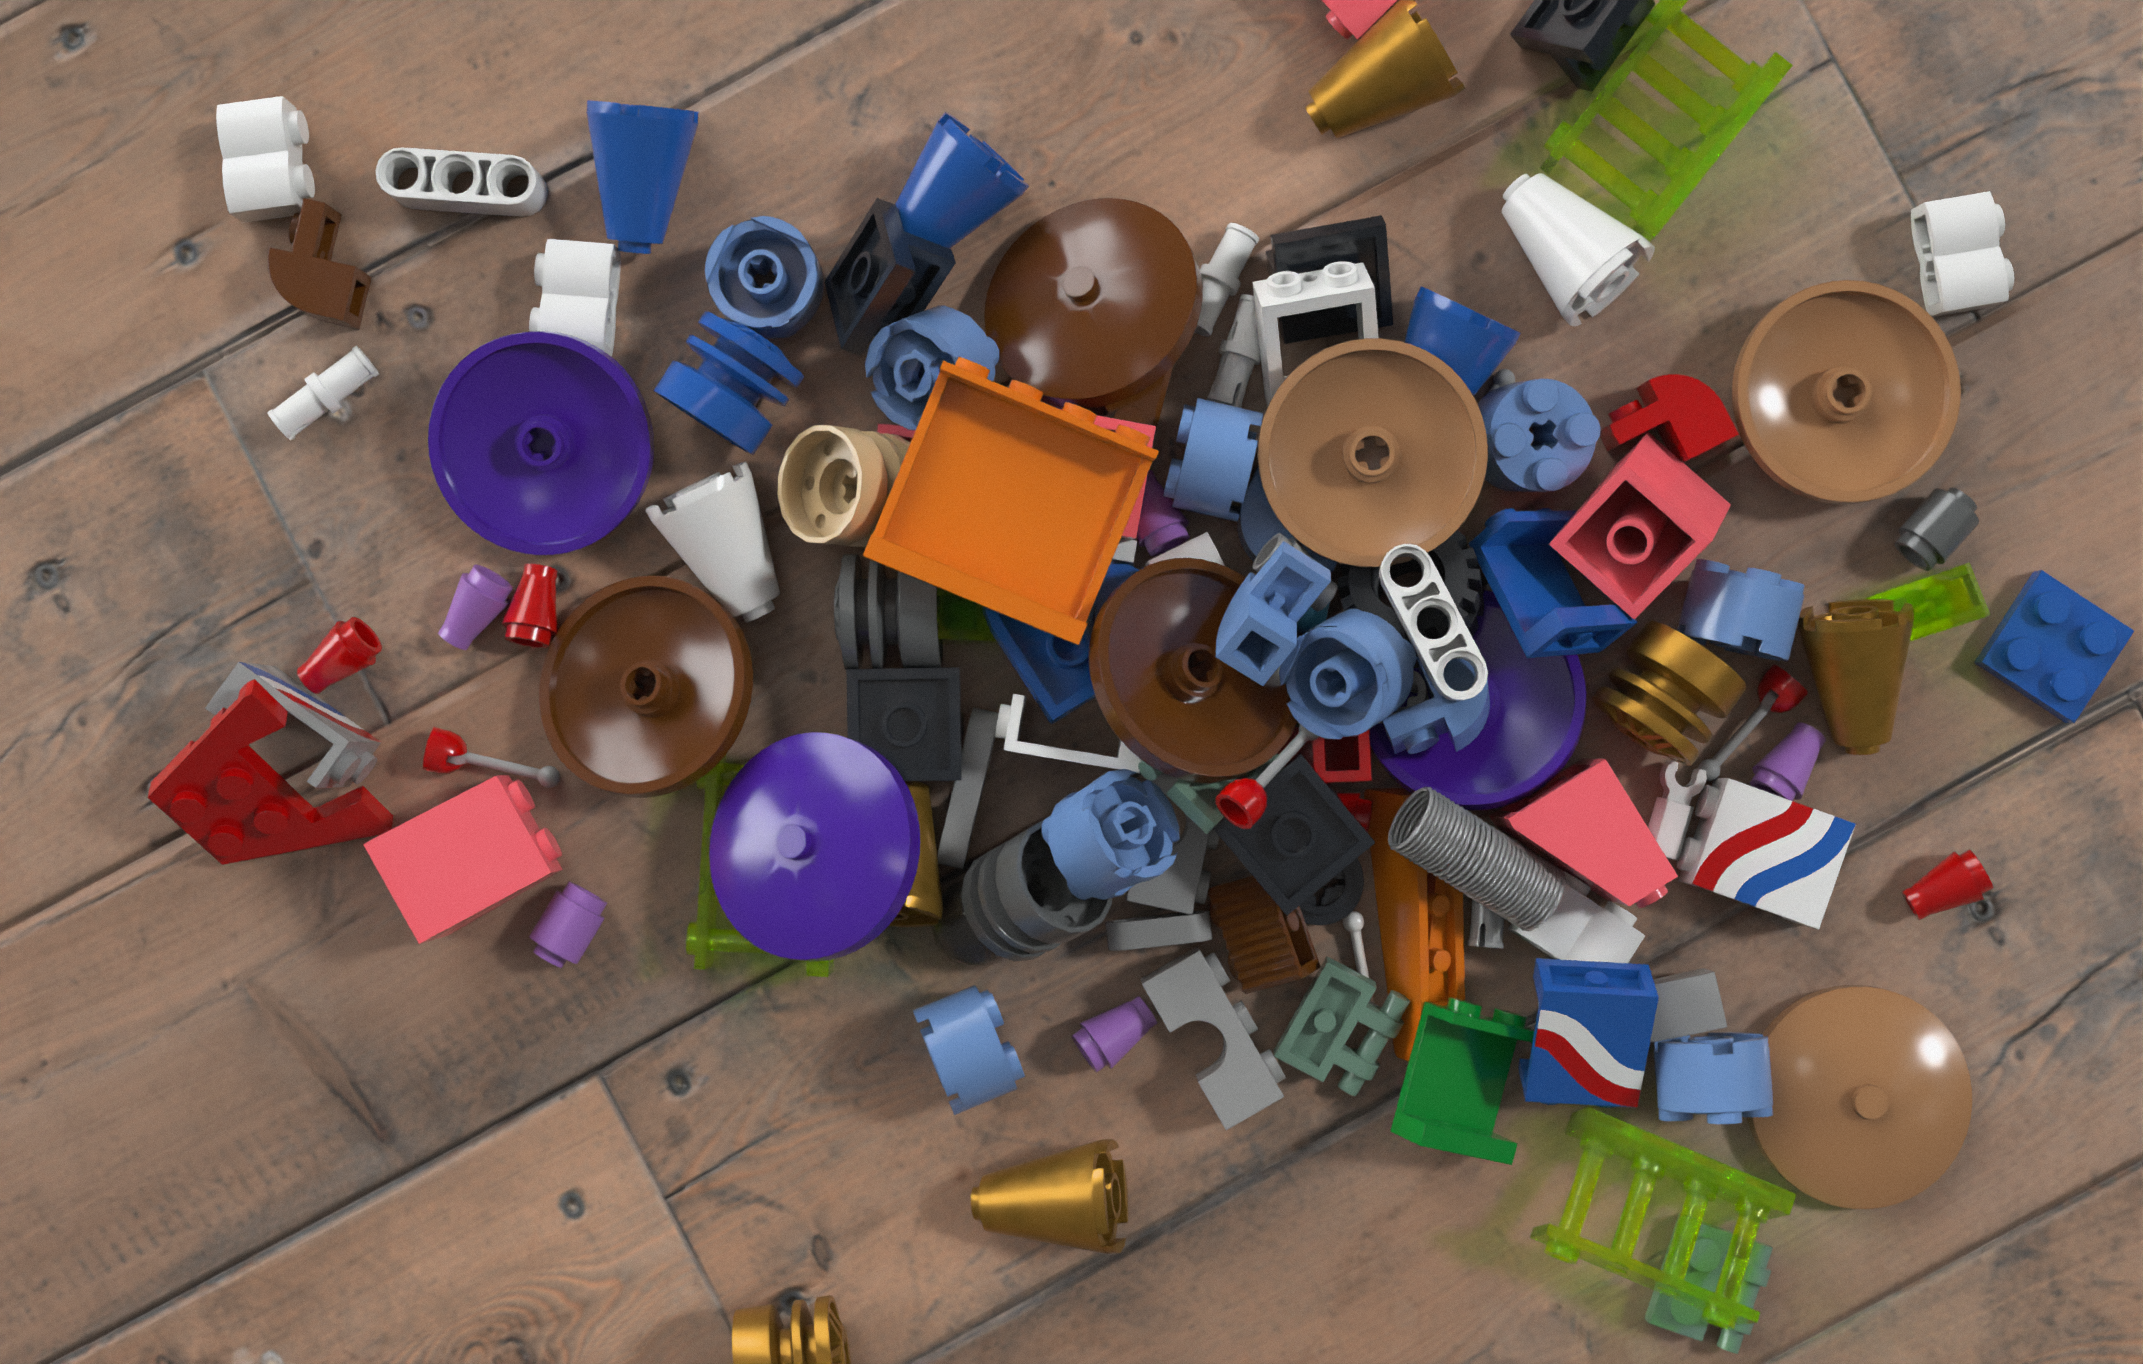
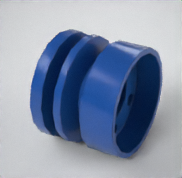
[654,311,804,455]

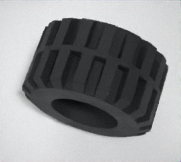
[1338,530,1484,668]

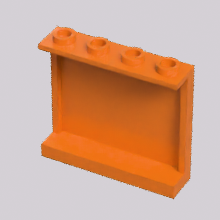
[862,357,1159,645]

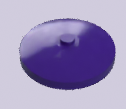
[428,331,654,555]
[1370,591,1586,811]
[709,732,920,961]

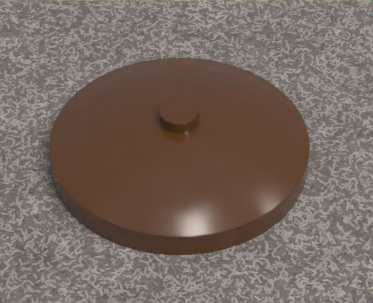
[984,198,1203,409]
[1089,558,1298,783]
[539,575,753,798]

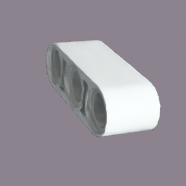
[375,147,548,217]
[1379,544,1488,701]

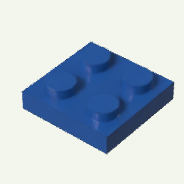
[1974,570,2134,723]

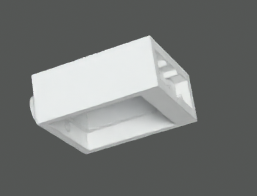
[1252,261,1378,406]

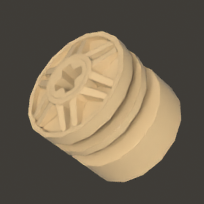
[777,425,911,548]

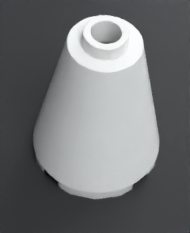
[1502,173,1655,327]
[646,461,780,622]

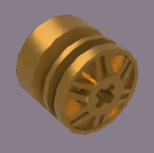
[1592,620,1747,766]
[732,1295,851,1364]

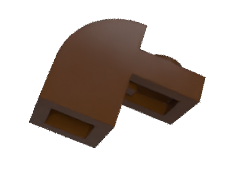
[268,198,372,330]

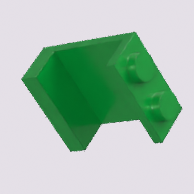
[1390,997,1535,1165]

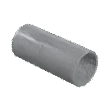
[1388,787,1565,932]

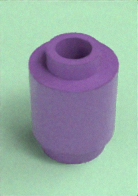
[529,881,607,968]

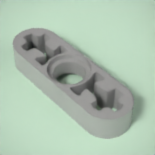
[937,707,999,869]

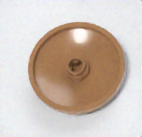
[1732,280,1961,505]
[1258,338,1488,567]
[1747,985,1972,1209]

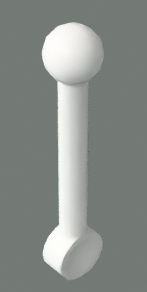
[1343,911,1378,1006]

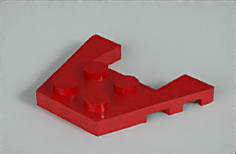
[147,679,393,865]

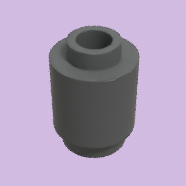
[1894,488,1979,571]

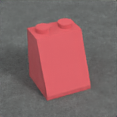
[1549,431,1731,620]
[1489,758,1678,908]
[363,775,563,944]

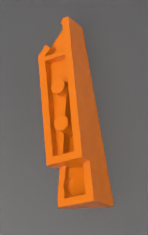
[1364,788,1465,1061]

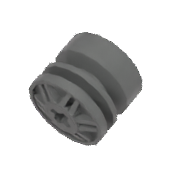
[834,554,944,670]
[962,820,1112,962]

